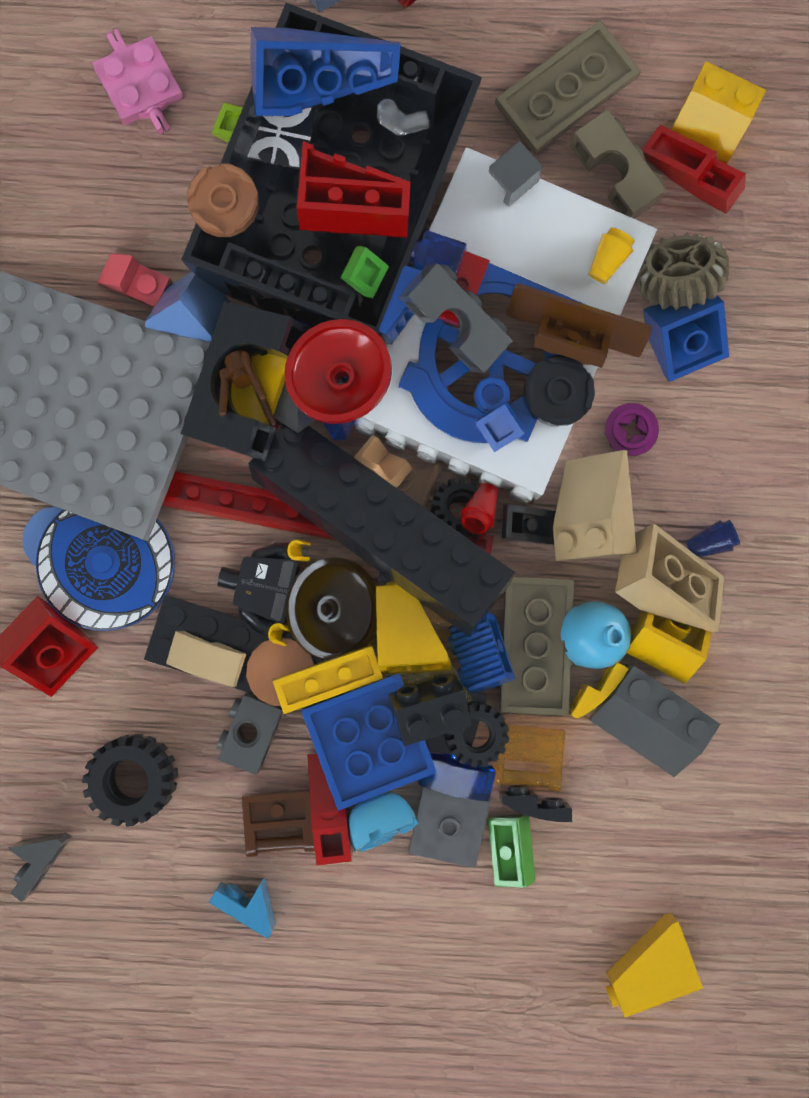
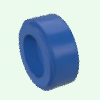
[474,376,510,413]

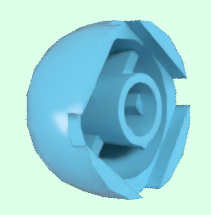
[560,601,632,669]
[348,792,419,852]

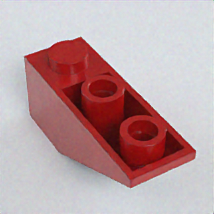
[307,753,353,866]

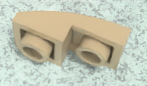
[166,631,246,687]

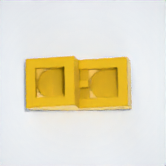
[569,662,629,719]

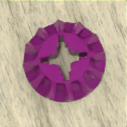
[604,403,659,457]

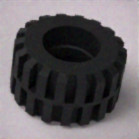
[82,734,178,827]

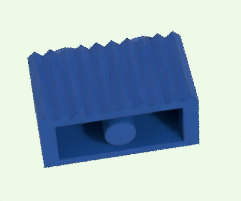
[448,613,515,693]

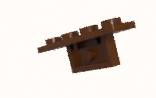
[506,283,652,368]

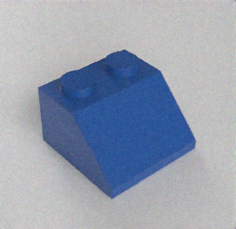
[643,295,729,382]

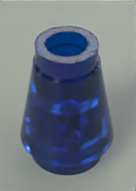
[686,520,740,557]

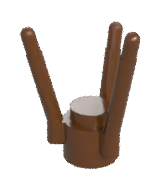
[219,350,276,426]

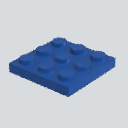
[301,673,437,811]

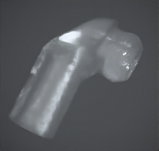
[377,99,429,136]

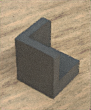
[489,141,543,207]

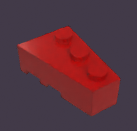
[297,141,410,237]

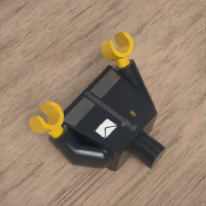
[217,540,311,647]

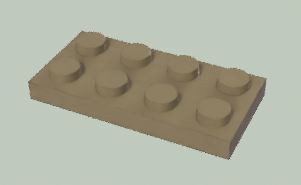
[495,20,641,154]
[499,577,574,716]

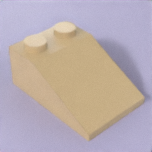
[553,450,637,561]
[615,523,724,633]

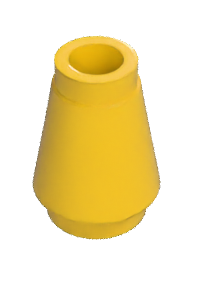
[588,227,635,284]

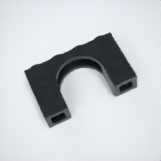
[180,301,309,462]

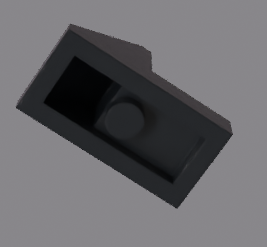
[501,504,556,545]

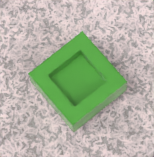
[341,246,389,298]

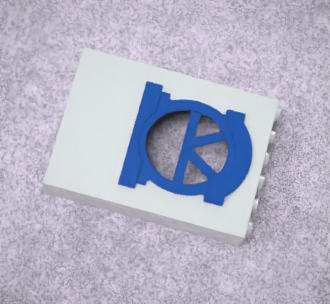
[352,147,657,504]

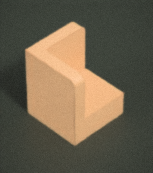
[354,436,413,488]

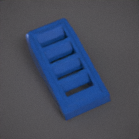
[379,265,421,345]

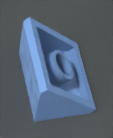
[145,272,230,343]

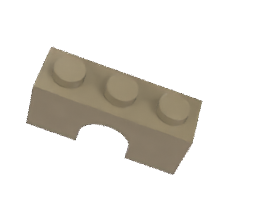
[570,109,666,219]

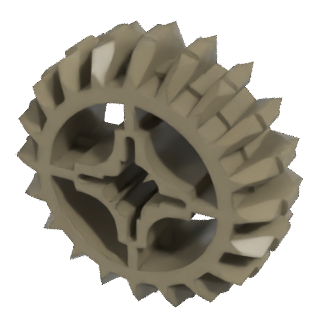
[636,232,729,311]

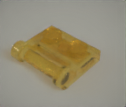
[492,724,566,792]

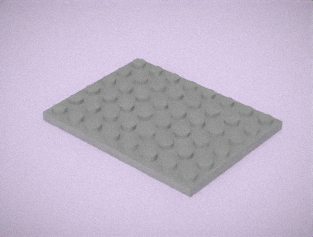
[0,271,210,541]

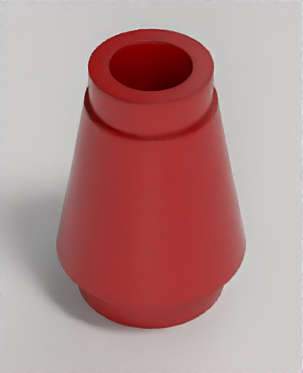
[461,483,499,535]

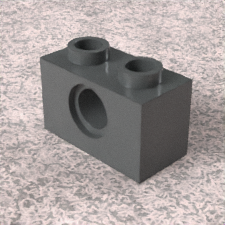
[216,692,283,775]

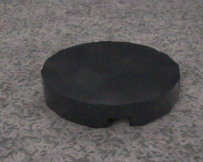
[523,355,595,427]

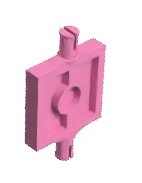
[92,29,183,134]

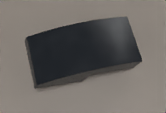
[499,785,572,822]

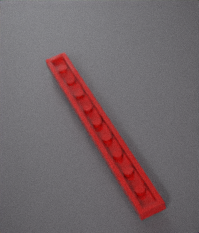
[162,472,494,555]

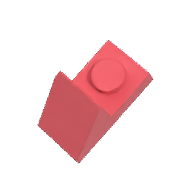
[97,253,172,308]

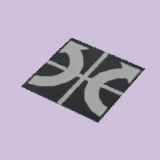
[247,106,317,169]

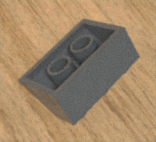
[589,664,721,777]

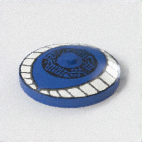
[36,509,175,631]

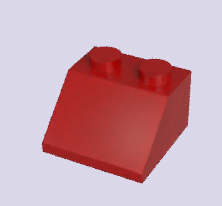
[0,596,98,697]

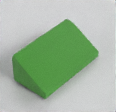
[487,814,536,888]

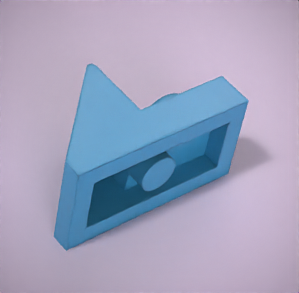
[209,877,275,939]

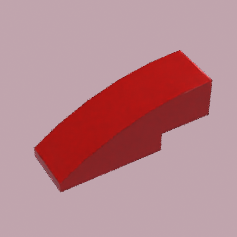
[642,125,746,214]

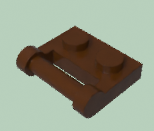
[242,789,315,857]

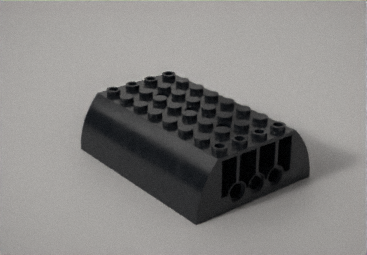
[181,3,482,336]

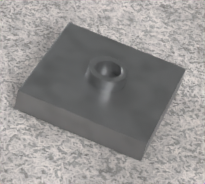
[409,784,490,868]

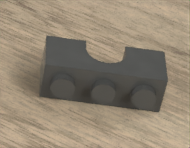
[398,263,512,373]

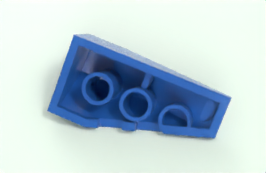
[250,27,401,116]

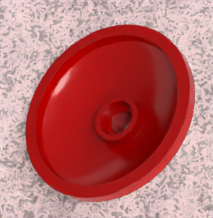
[285,319,392,424]

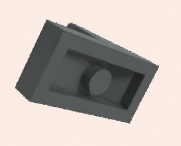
[9,832,72,902]

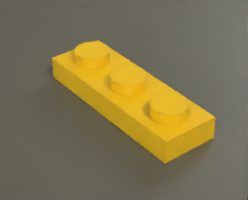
[272,645,383,714]

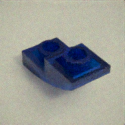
[418,753,496,802]

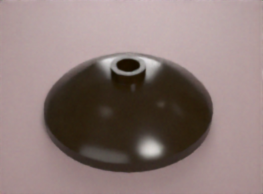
[286,557,377,660]

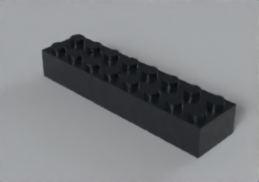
[248,424,515,637]

